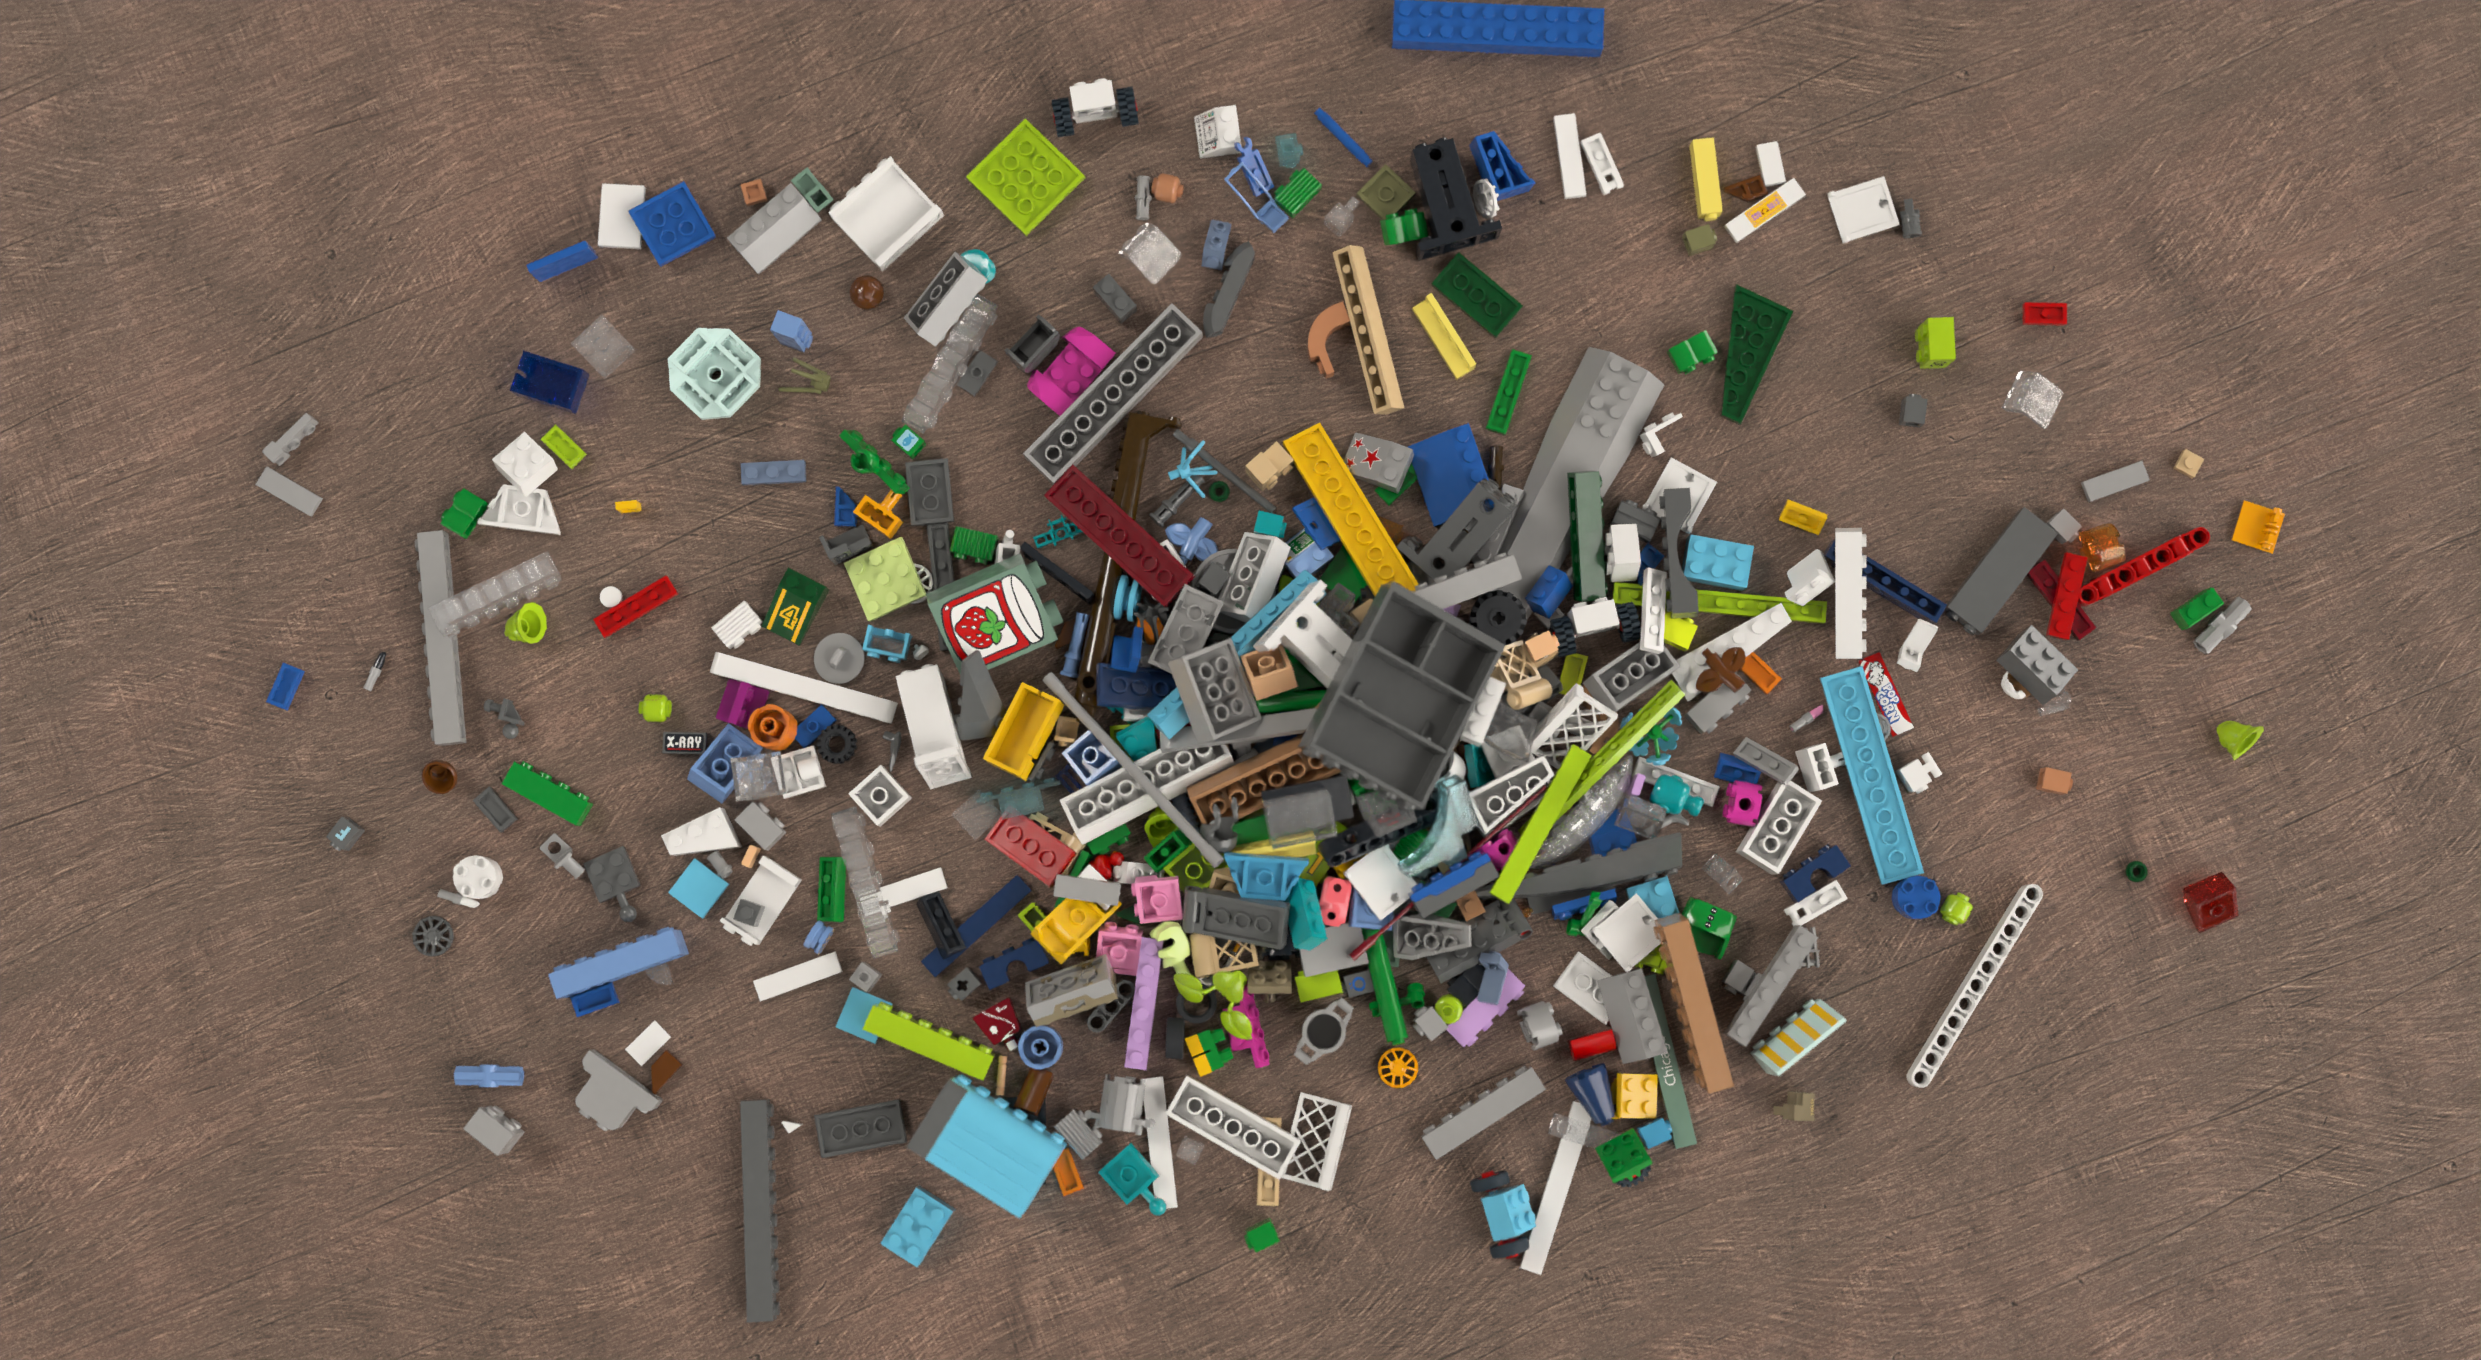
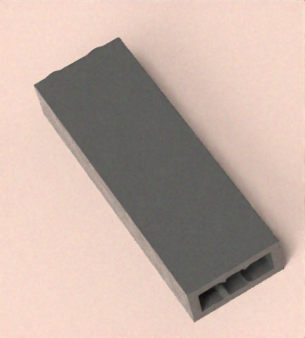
[1944,507,2058,636]

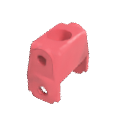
[1319,876,1352,927]

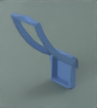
[1224,162,1289,233]

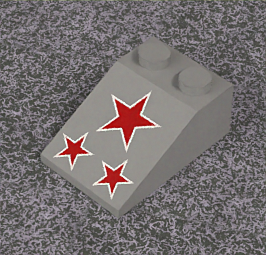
[1344,432,1414,494]

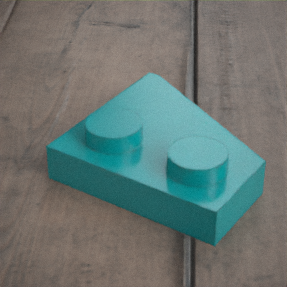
[1116,716,1157,762]

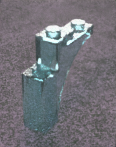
[1397,774,1479,877]

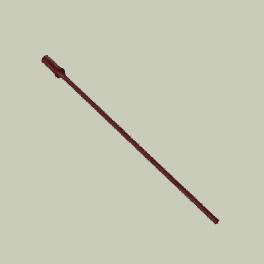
[1349,785,1548,961]

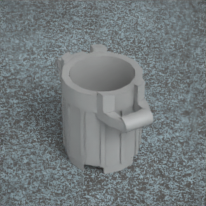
[1294,997,1354,1065]

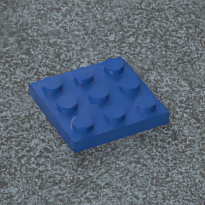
[628,182,716,267]

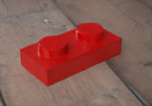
[2023,302,2067,326]

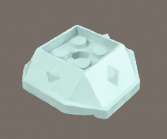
[668,328,761,420]

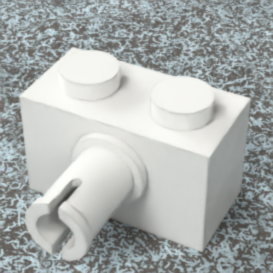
[1795,743,1845,792]

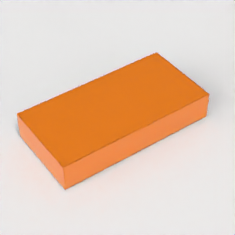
[1740,652,1782,695]
[1053,1147,1084,1196]

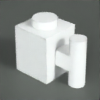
[994,530,1020,564]
[1895,752,1942,794]

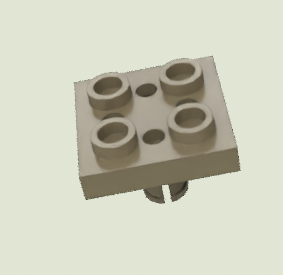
[1248,960,1292,1003]

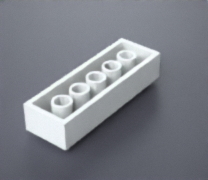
[1166,1075,1302,1180]

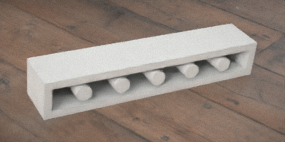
[1835,528,1866,659]

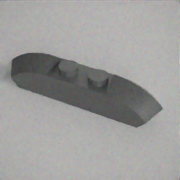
[1203,241,1255,338]

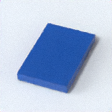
[526,241,598,282]

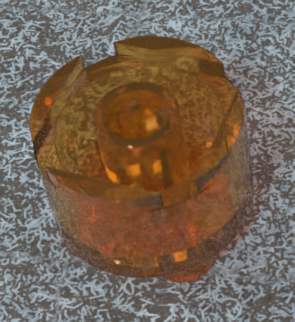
[2079,523,2126,572]

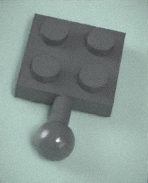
[583,846,641,922]

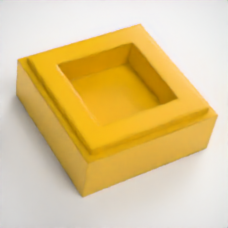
[615,500,641,513]

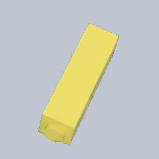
[1690,138,1723,221]

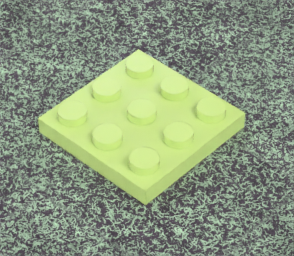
[844,537,926,622]

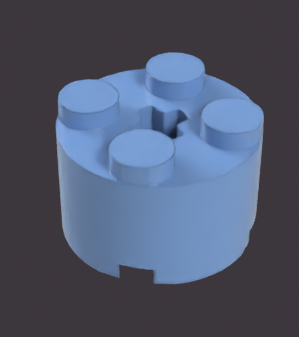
[1018,1025,1063,1069]

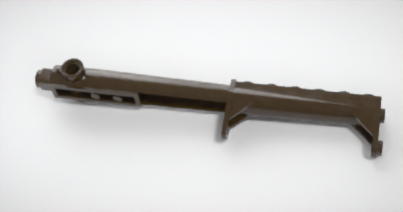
[1074,411,1182,723]

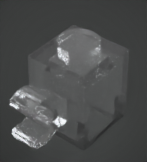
[1324,196,1359,237]

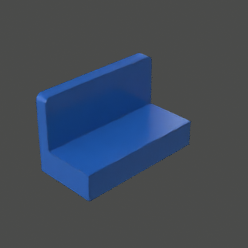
[1111,627,1143,673]

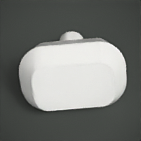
[913,644,929,660]

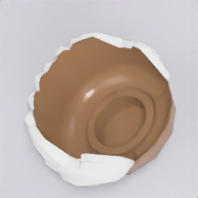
[2001,671,2031,699]

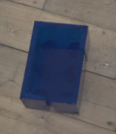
[510,351,589,414]

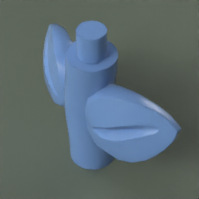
[1165,517,1218,565]

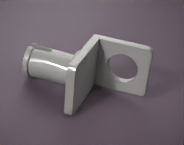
[540,833,585,879]

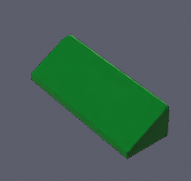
[817,857,846,922]

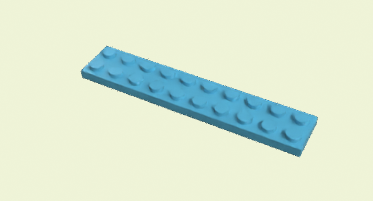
[1820,666,1924,885]

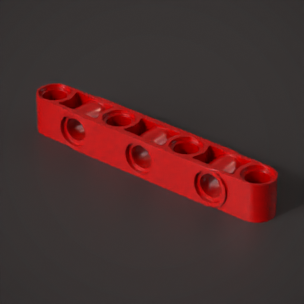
[2078,527,2210,607]

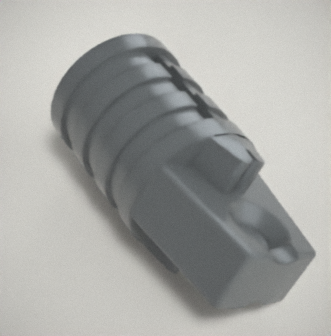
[1900,198,1922,239]

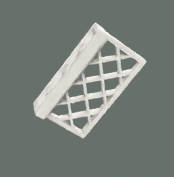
[1525,683,1618,769]
[1281,1092,1352,1191]

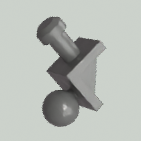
[483,698,525,739]

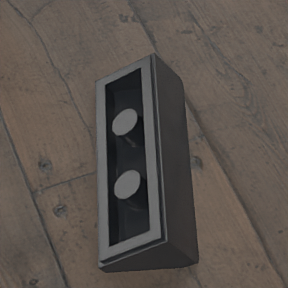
[917,891,966,960]

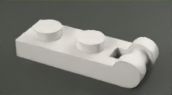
[1580,132,1624,195]
[1784,880,1848,927]

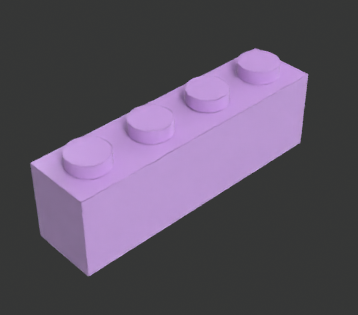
[1446,969,1525,1047]

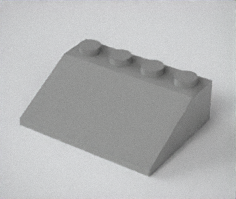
[1168,638,1262,744]

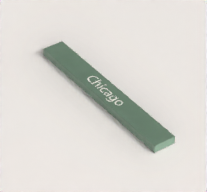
[1644,974,1697,1149]

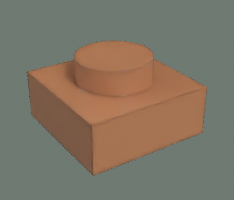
[740,179,768,206]

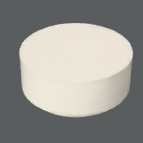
[600,586,623,608]

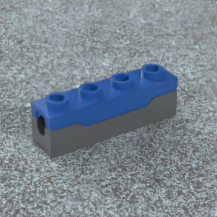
[1408,851,1499,918]

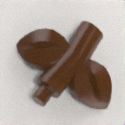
[1696,647,1746,693]

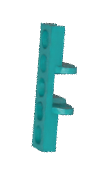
[1033,515,1083,549]

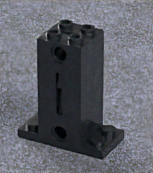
[1410,137,1502,261]

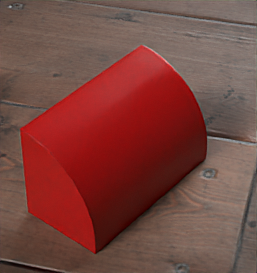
[1567,1029,1616,1061]

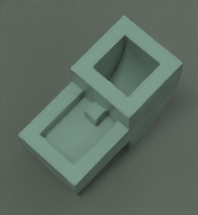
[791,168,834,213]

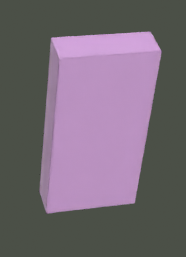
[1625,773,1646,800]

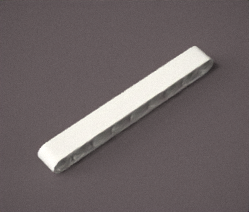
[709,652,898,724]

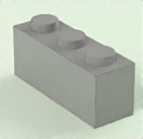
[1684,672,1752,734]

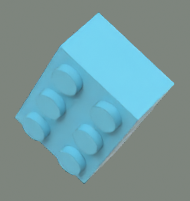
[1682,535,1754,591]
[880,1186,955,1267]

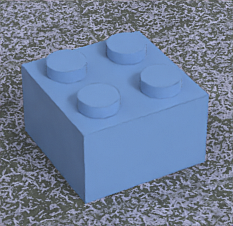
[1062,730,1122,786]

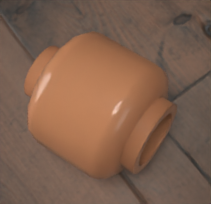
[1151,173,1184,203]

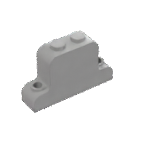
[575,1049,663,1131]

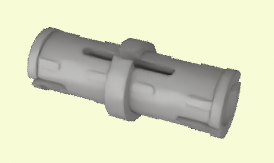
[1135,176,1152,220]

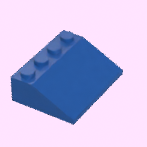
[1408,423,1494,527]

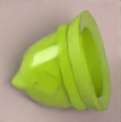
[504,602,547,644]
[2217,721,2264,760]

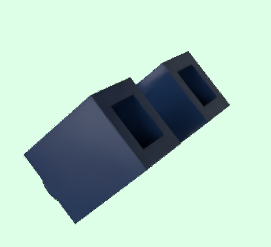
[1780,844,1851,903]
[979,937,1050,990]

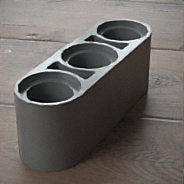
[1087,980,1135,1033]

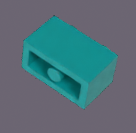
[1254,510,1287,539]

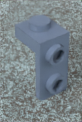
[1201,220,1232,270]
[1477,951,1509,1005]

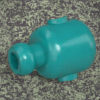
[1649,774,1704,816]

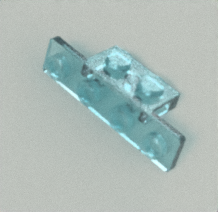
[976,777,1061,820]

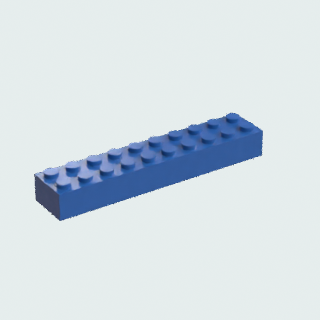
[1392,0,1604,57]

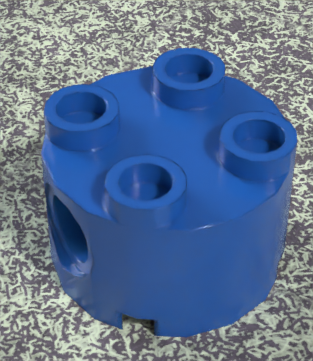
[1892,876,1941,919]

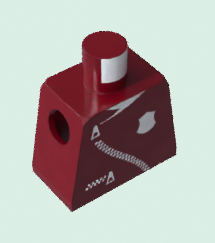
[973,997,1022,1052]

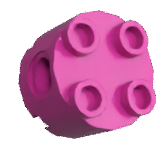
[1722,780,1762,827]
[1476,828,1518,873]

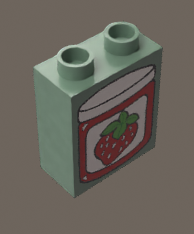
[926,553,1063,676]

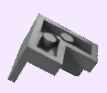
[819,525,874,565]

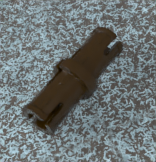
[1488,446,1504,490]

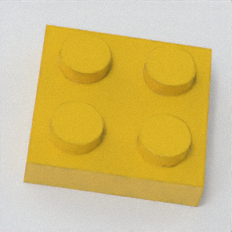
[1616,1073,1658,1118]

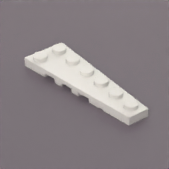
[1672,603,1792,702]

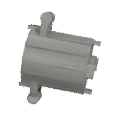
[1085,1074,1155,1135]

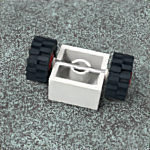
[1052,79,1139,138]
[1550,597,1641,657]

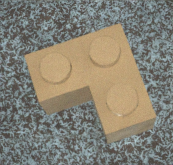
[1245,441,1294,492]

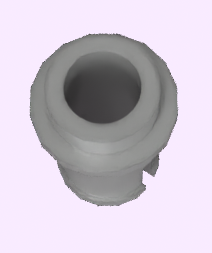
[707,850,733,879]

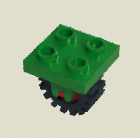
[1595,1128,1653,1187]

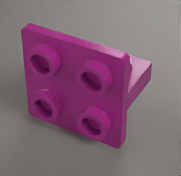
[716,679,770,729]

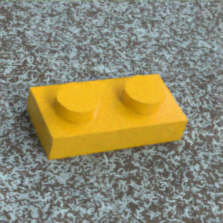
[1779,499,1828,535]

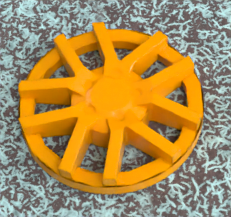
[1378,1047,1418,1088]

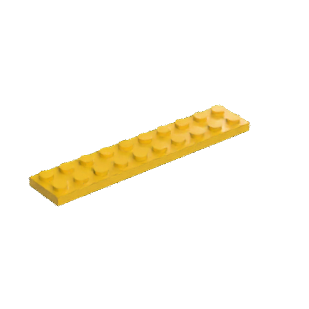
[1283,423,1418,596]

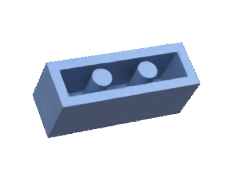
[770,310,813,352]

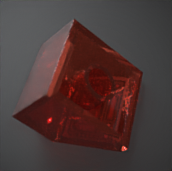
[2183,872,2238,934]

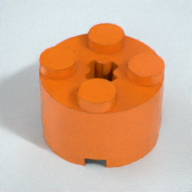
[748,704,798,751]

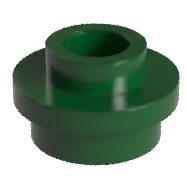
[1209,481,1230,502]
[2125,861,2148,882]

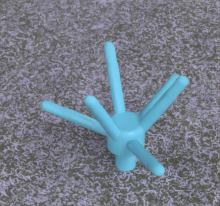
[1168,441,1217,498]

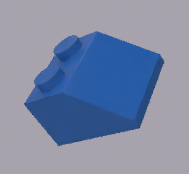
[1583,807,1637,857]

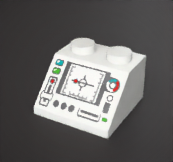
[1194,105,1241,158]

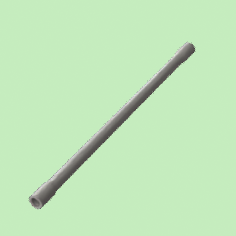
[1043,672,1224,868]

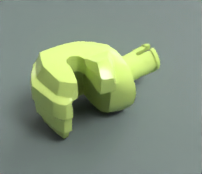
[1150,921,1191,975]

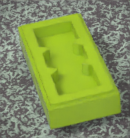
[541,424,587,469]

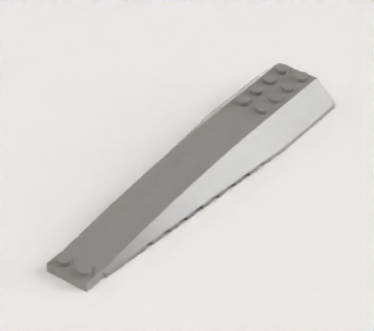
[1468,347,1664,657]

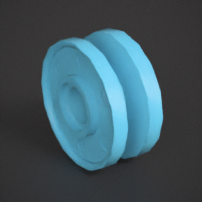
[1113,575,1142,622]

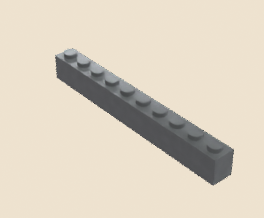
[740,1099,780,1322]

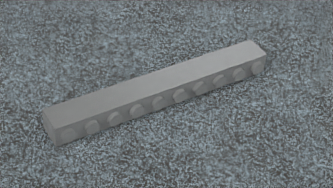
[415,530,466,746]

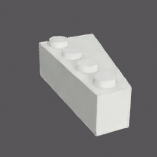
[1466,754,1554,834]

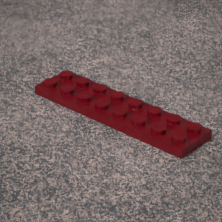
[1044,464,1195,608]

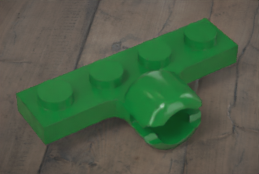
[839,430,910,494]

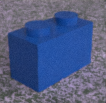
[1525,565,1573,619]

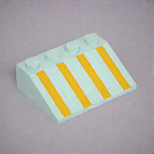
[1750,998,1846,1076]

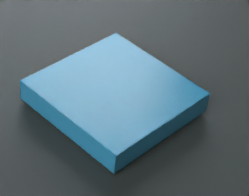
[668,858,729,919]
[836,987,893,1044]

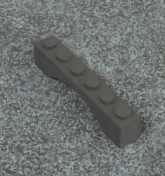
[1659,488,1699,619]

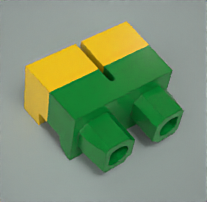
[1185,1028,1234,1077]

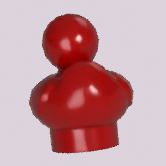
[1089,851,1124,880]

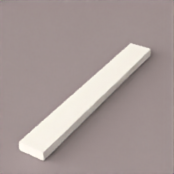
[1520,1101,1591,1275]

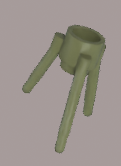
[779,358,831,394]

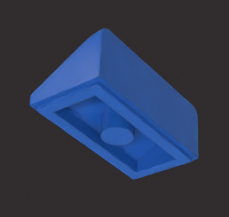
[1714,753,1761,784]

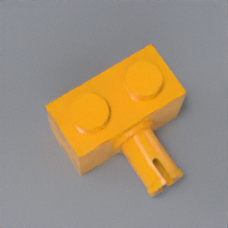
[853,489,903,540]

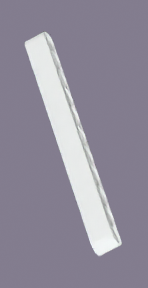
[1907,884,2043,1088]

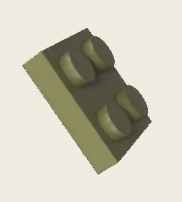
[1356,164,1416,220]

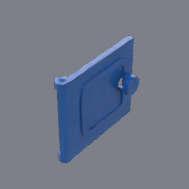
[1292,497,1341,551]

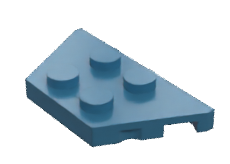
[1224,852,1309,901]

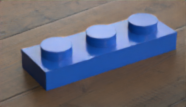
[1552,889,1617,920]

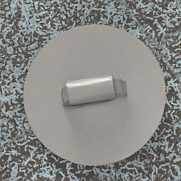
[814,633,865,684]

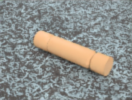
[996,1056,1007,1095]

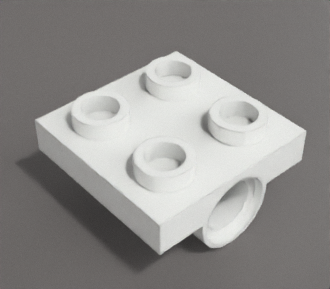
[772,745,826,799]

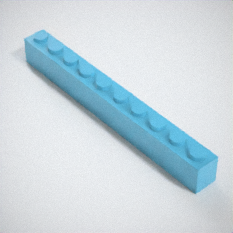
[1147,570,1327,740]

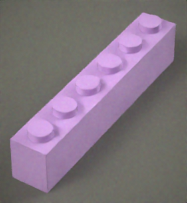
[1125,937,1164,1070]

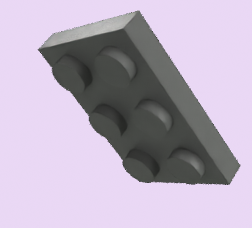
[905,458,954,526]

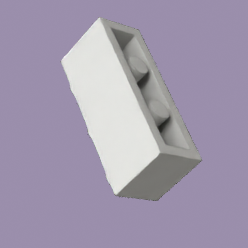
[1460,677,1506,747]

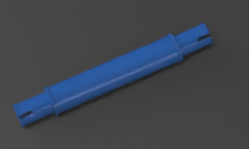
[1314,108,1373,167]

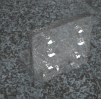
[2002,371,2063,429]

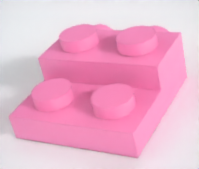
[1131,875,1183,924]
[1096,922,1143,976]

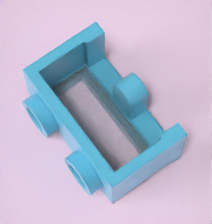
[862,625,912,663]

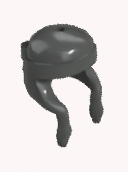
[1200,797,1239,854]

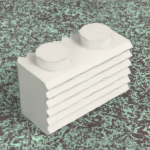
[711,601,763,649]

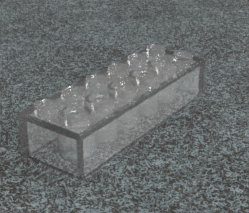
[428,551,561,638]

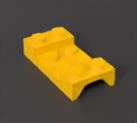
[1031,898,1122,964]

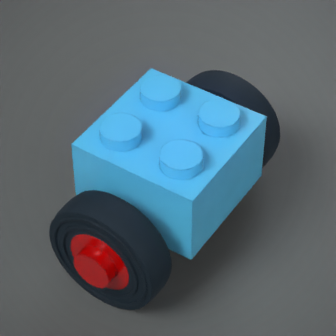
[1470,1170,1536,1259]

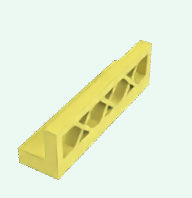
[1412,293,1476,380]
[1230,831,1317,857]

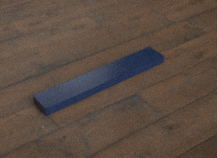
[921,875,1032,978]

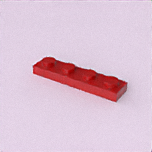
[2046,552,2088,641]
[593,575,679,638]

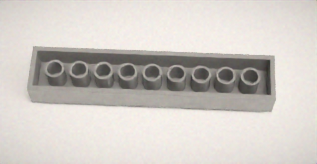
[1023,303,1203,485]

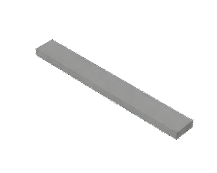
[1160,708,1317,753]

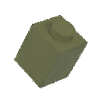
[1682,224,1717,256]

